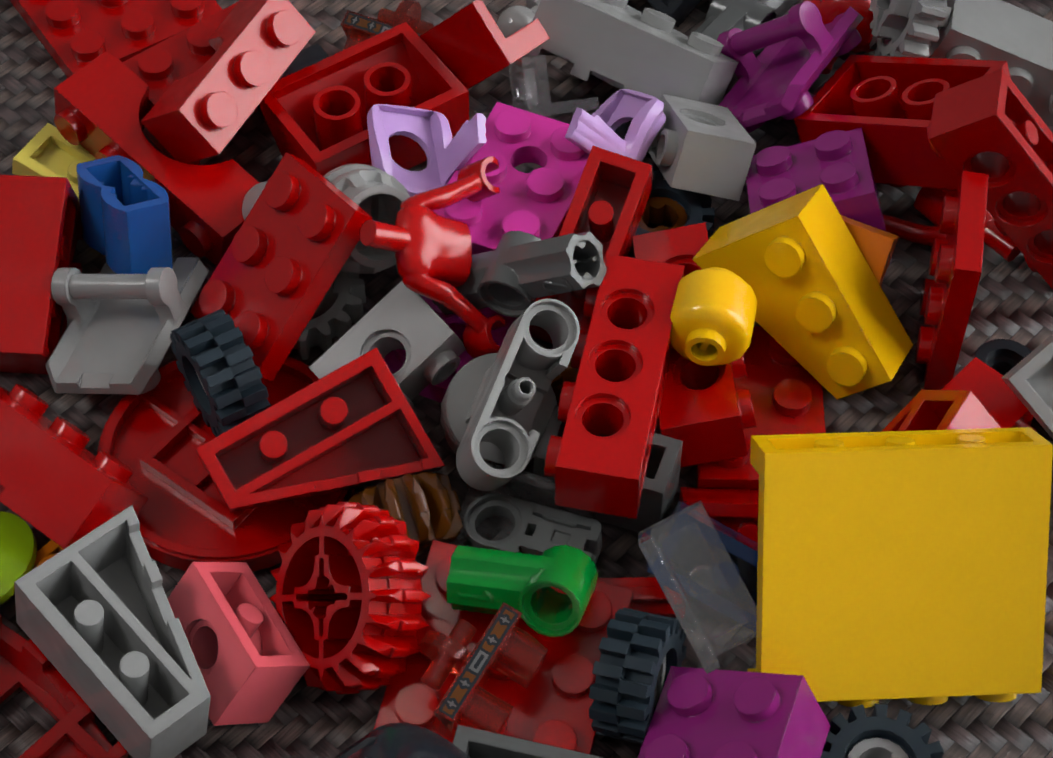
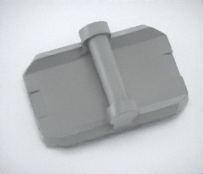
[45,257,209,395]

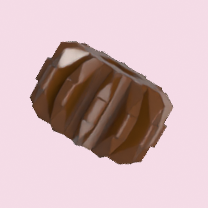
[348,471,463,555]

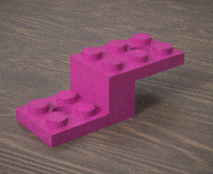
[384,102,589,402]

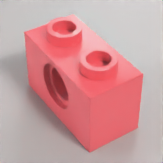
[167,562,310,726]

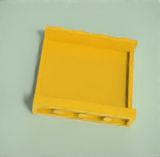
[747,427,1053,708]

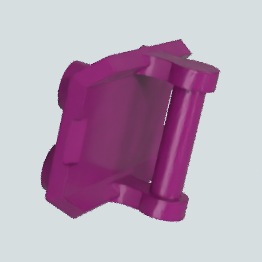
[717,1,864,133]

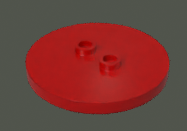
[97,356,356,572]

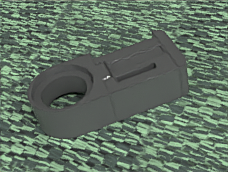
[464,493,603,565]

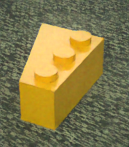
[692,184,913,400]

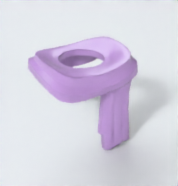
[565,89,666,162]
[367,104,487,197]

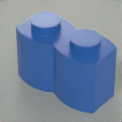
[76,155,173,274]

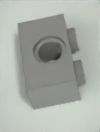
[648,94,757,201]
[309,281,466,408]

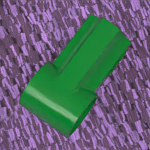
[446,545,598,637]

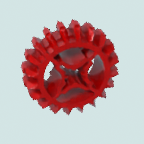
[269,502,432,694]

